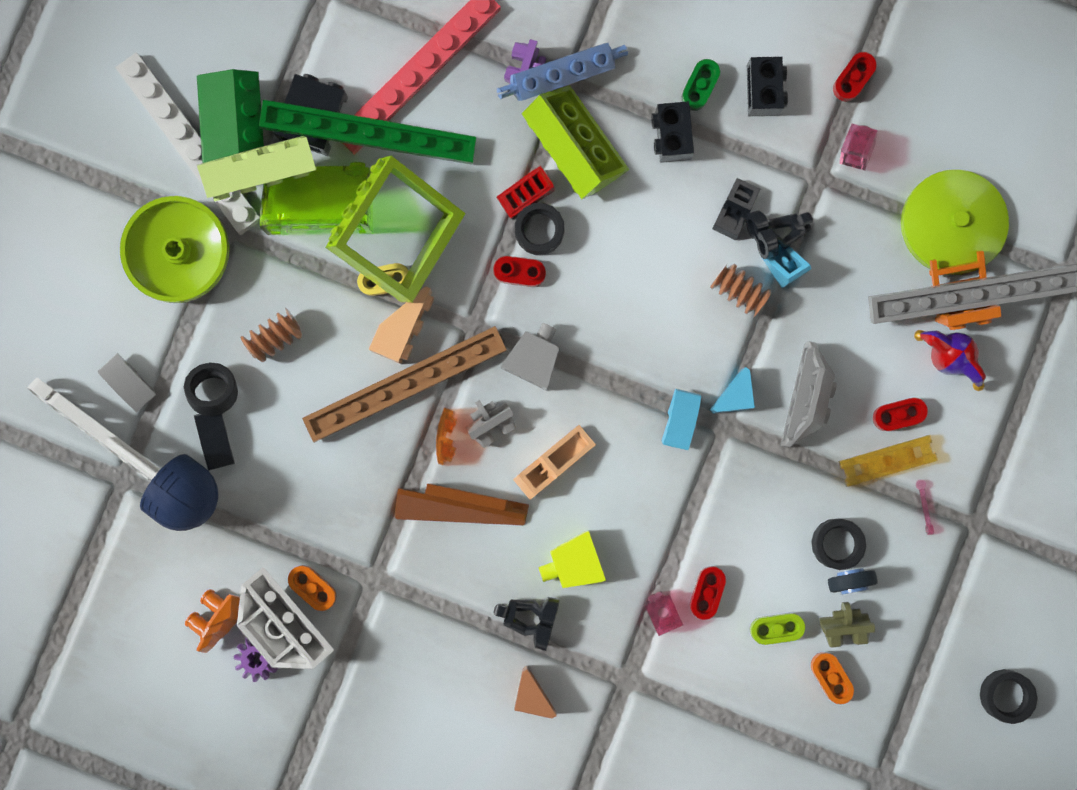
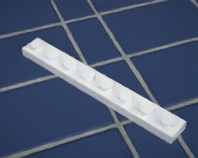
[115,52,262,235]

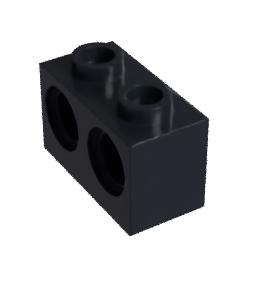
[747,56,788,116]
[651,101,694,163]

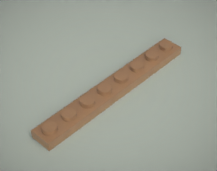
[302,326,507,443]

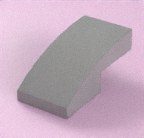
[98,353,156,413]

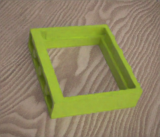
[325,155,466,303]

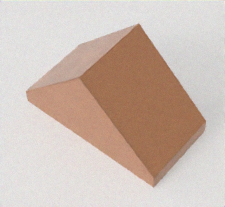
[514,666,557,719]

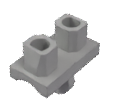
[465,400,516,448]

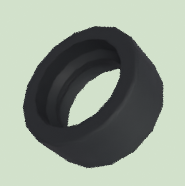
[515,203,564,255]
[183,362,238,416]
[811,518,866,570]
[980,669,1038,724]

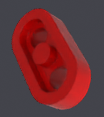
[833,52,877,102]
[493,256,546,287]
[873,398,928,431]
[690,566,726,620]

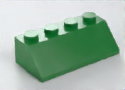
[197,69,264,163]

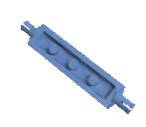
[497,43,628,101]

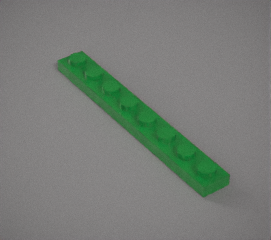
[259,100,476,165]

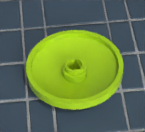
[901,170,1009,275]
[120,196,229,303]

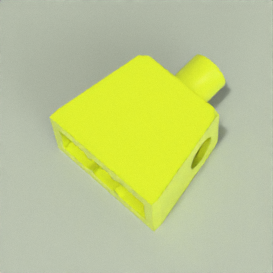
[538,531,606,588]

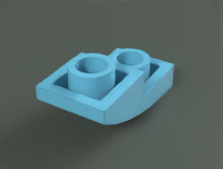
[661,389,701,450]

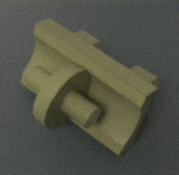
[819,602,875,648]

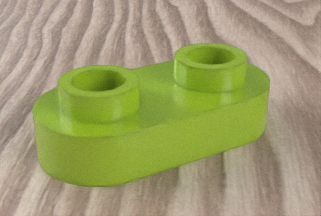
[750,613,805,645]

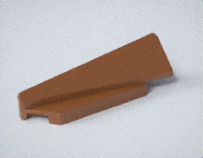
[395,484,529,526]

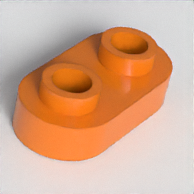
[288,565,337,611]
[811,652,854,704]

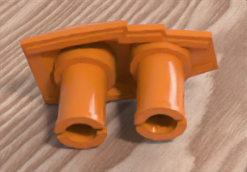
[185,589,240,653]

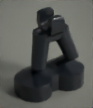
[746,210,813,260]
[493,597,560,651]

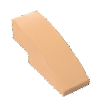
[513,425,596,500]

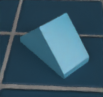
[762,245,812,288]
[709,367,755,414]

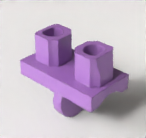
[504,39,546,84]

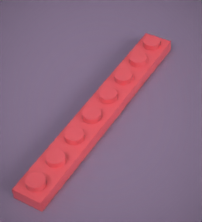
[342,0,501,155]

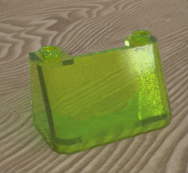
[260,162,373,235]

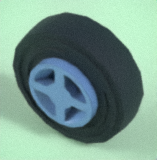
[828,568,878,595]

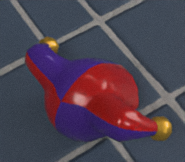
[914,330,986,391]

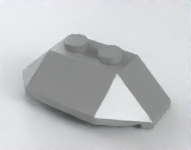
[780,341,837,448]

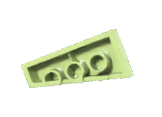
[197,136,316,201]

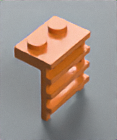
[929,250,1001,330]

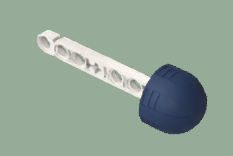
[27,378,218,531]

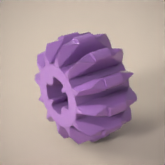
[234,638,278,682]

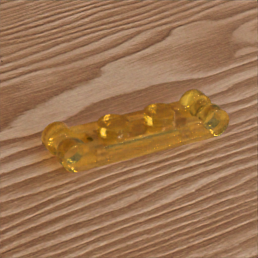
[838,435,938,487]

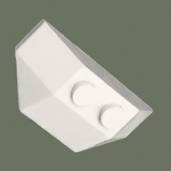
[237,567,334,669]

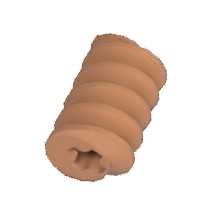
[710,264,772,317]
[240,308,302,362]

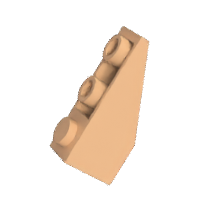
[369,286,434,364]

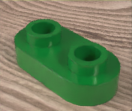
[681,59,720,111]

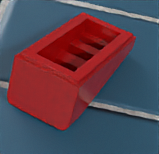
[496,166,555,219]

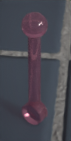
[915,479,934,535]

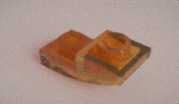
[436,407,458,466]

